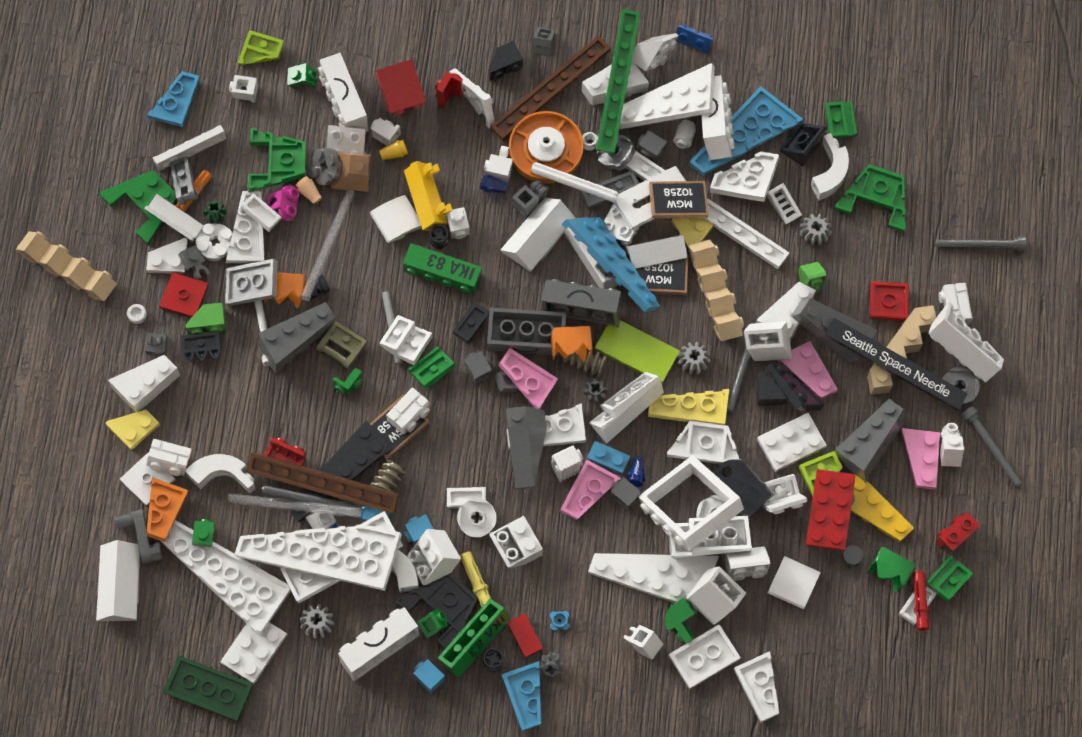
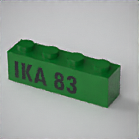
[403,244,482,294]
[438,598,511,678]

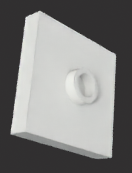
[120,453,175,507]

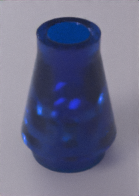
[479,174,508,194]
[626,456,645,487]

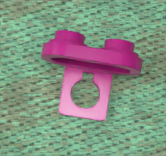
[266,185,299,222]

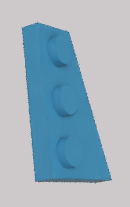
[147,71,200,127]
[502,661,541,732]

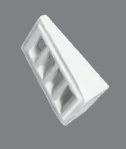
[767,183,802,224]

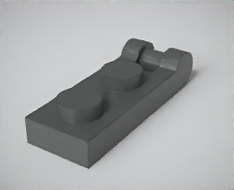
[170,156,198,205]

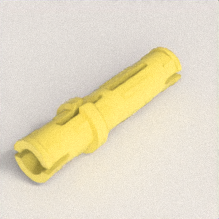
[460,552,491,608]

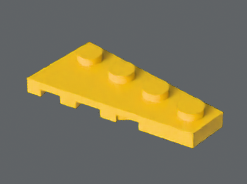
[851,476,914,543]

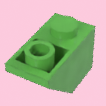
[798,262,827,293]
[186,303,226,335]

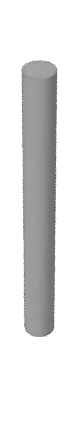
[382,291,403,364]

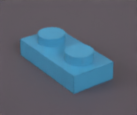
[587,441,630,475]

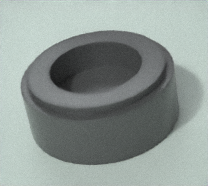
[843,545,863,566]

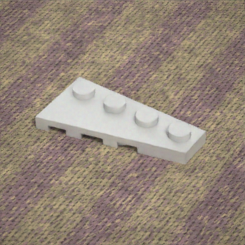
[226,191,264,263]

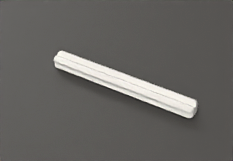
[531,162,618,202]

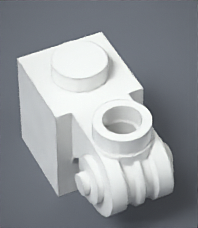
[940,423,964,467]

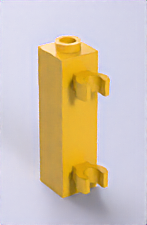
[404,161,453,231]

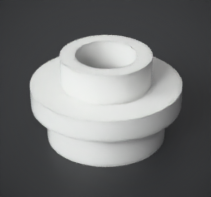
[582,132,598,150]

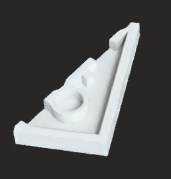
[449,68,495,128]

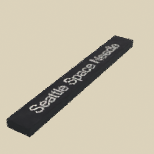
[824,318,968,411]

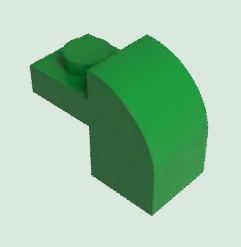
[665,596,697,644]

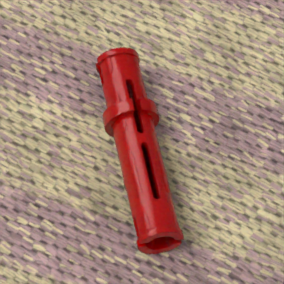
[912,571,930,631]

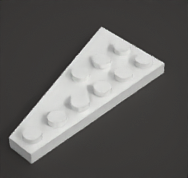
[619,63,715,129]
[588,553,719,611]

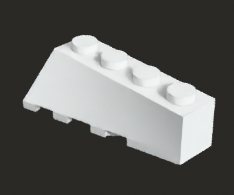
[928,302,1004,382]

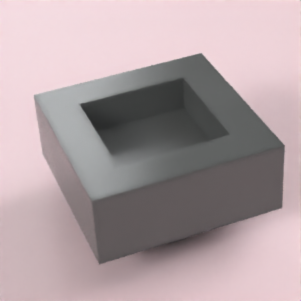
[494,372,518,392]

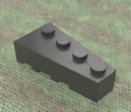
[791,298,877,363]
[257,302,335,374]
[835,399,905,483]

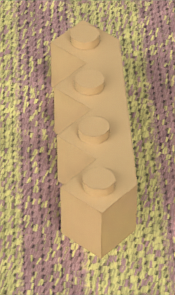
[16,231,117,302]
[688,240,744,341]
[867,305,936,395]

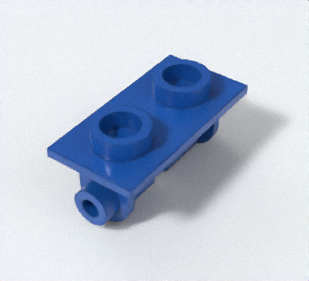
[676,24,714,53]

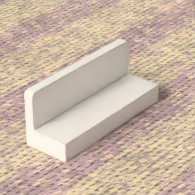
[144,194,204,241]
[626,235,687,268]

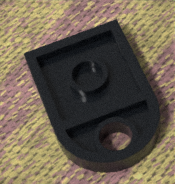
[715,459,774,520]

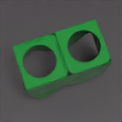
[865,547,916,593]

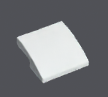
[370,195,422,243]
[380,315,432,365]
[768,556,820,609]

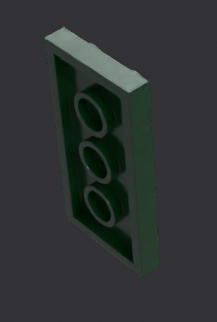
[163,656,253,722]

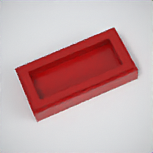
[507,614,543,658]

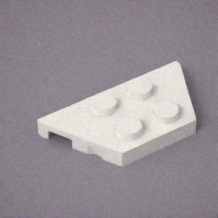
[667,420,741,464]

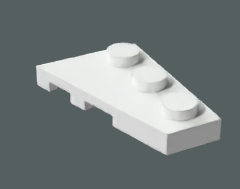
[734,651,779,723]

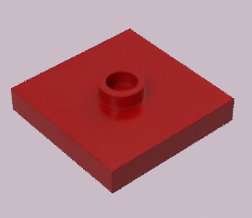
[159,272,209,318]
[869,281,909,321]

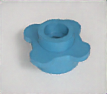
[550,611,570,631]

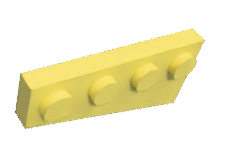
[648,389,729,425]

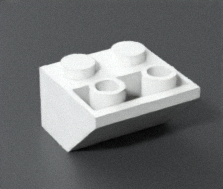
[632,33,679,71]
[744,321,792,361]
[489,516,543,568]
[407,529,461,585]
[724,546,770,581]
[686,567,746,625]

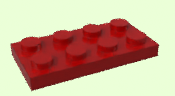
[806,469,856,552]

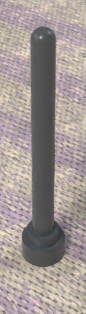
[935,236,1026,252]
[727,347,751,413]
[961,406,1022,487]
[261,486,355,516]

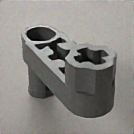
[114,509,163,564]

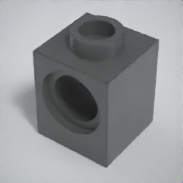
[610,477,641,512]

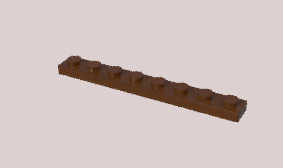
[490,36,611,141]
[247,452,400,513]

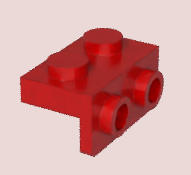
[435,71,464,108]
[264,437,307,466]
[936,512,980,551]

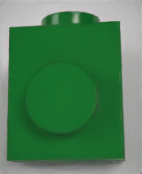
[287,63,317,88]
[333,368,363,396]
[192,519,216,547]
[417,609,449,638]

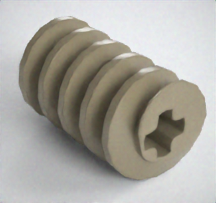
[564,349,607,377]
[370,459,406,492]

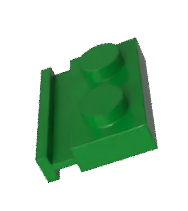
[825,100,857,139]
[408,347,456,390]
[926,556,973,603]

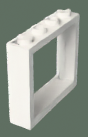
[638,455,744,551]

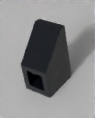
[488,41,523,81]

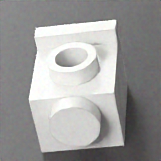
[229,75,258,103]
[371,118,401,146]

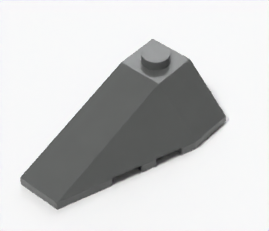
[506,406,547,490]

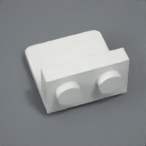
[762,474,807,514]

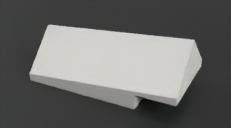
[501,197,575,272]
[564,218,618,289]
[589,372,664,443]
[669,516,752,558]
[96,540,140,621]

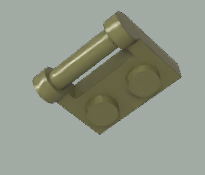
[316,321,368,370]

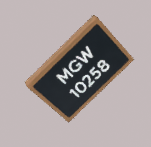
[649,181,709,218]
[636,258,688,295]
[370,394,430,459]

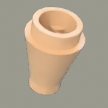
[296,176,322,204]

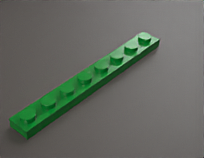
[596,9,640,155]

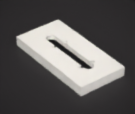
[613,166,686,230]

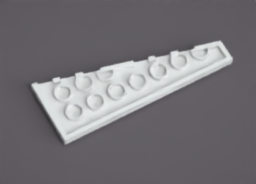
[161,521,291,635]

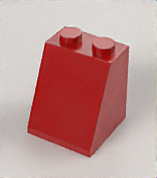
[374,59,426,116]

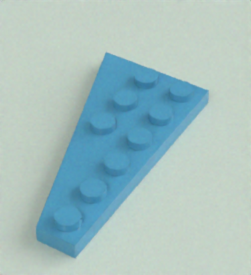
[689,86,803,176]
[562,217,660,312]

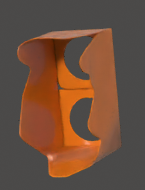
[264,273,306,309]
[551,326,592,361]

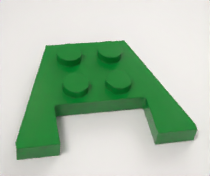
[248,128,306,192]
[834,164,906,233]
[99,170,177,245]

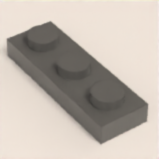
[581,170,639,209]

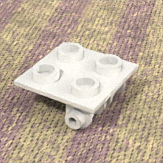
[327,125,366,154]
[604,203,639,246]

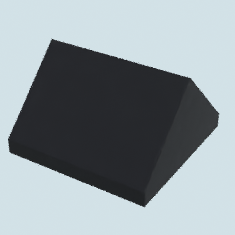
[780,123,827,167]

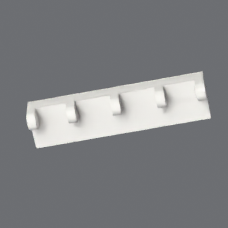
[153,125,226,171]

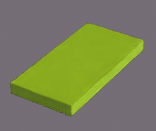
[595,320,680,384]

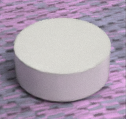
[127,304,147,324]

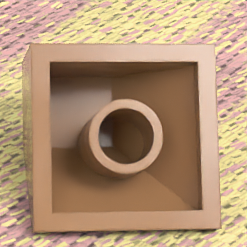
[331,151,371,192]

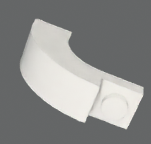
[811,133,849,201]
[185,454,256,494]
[391,550,419,593]

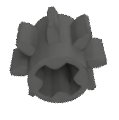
[583,378,608,404]
[539,652,565,677]

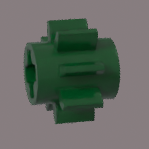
[203,200,227,224]

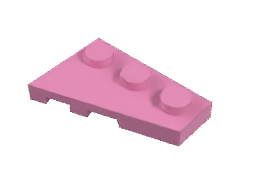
[777,341,838,400]
[499,348,558,409]
[900,428,940,490]
[560,460,620,520]

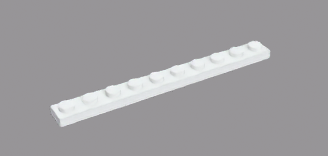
[625,151,789,269]

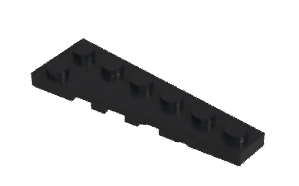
[286,420,391,523]

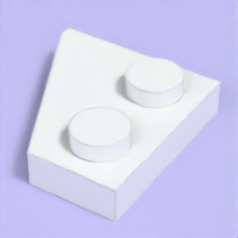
[146,238,188,274]

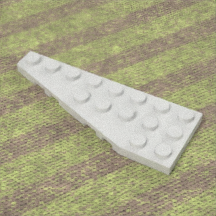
[234,524,402,591]

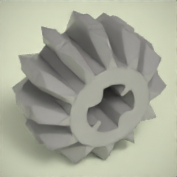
[800,213,832,246]
[678,342,710,375]
[300,604,334,639]

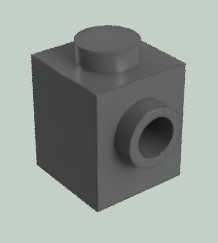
[637,130,667,163]
[464,351,492,385]

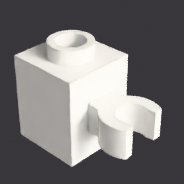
[484,146,513,183]
[446,207,470,239]
[624,625,663,659]

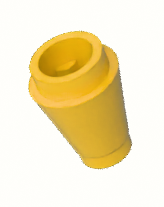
[379,140,408,160]

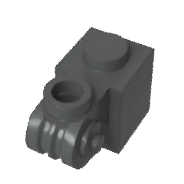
[512,180,549,218]

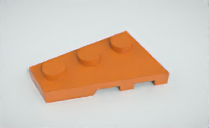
[147,477,188,542]

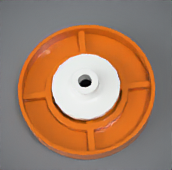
[509,111,583,184]

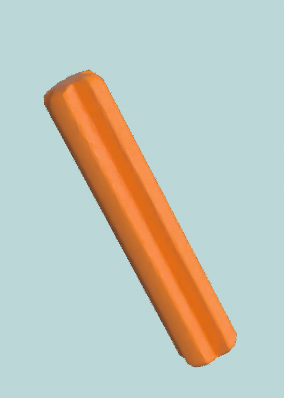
[175,170,212,212]

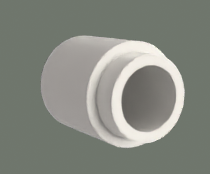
[673,120,696,149]

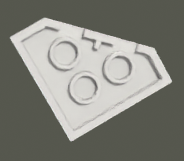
[710,152,779,202]

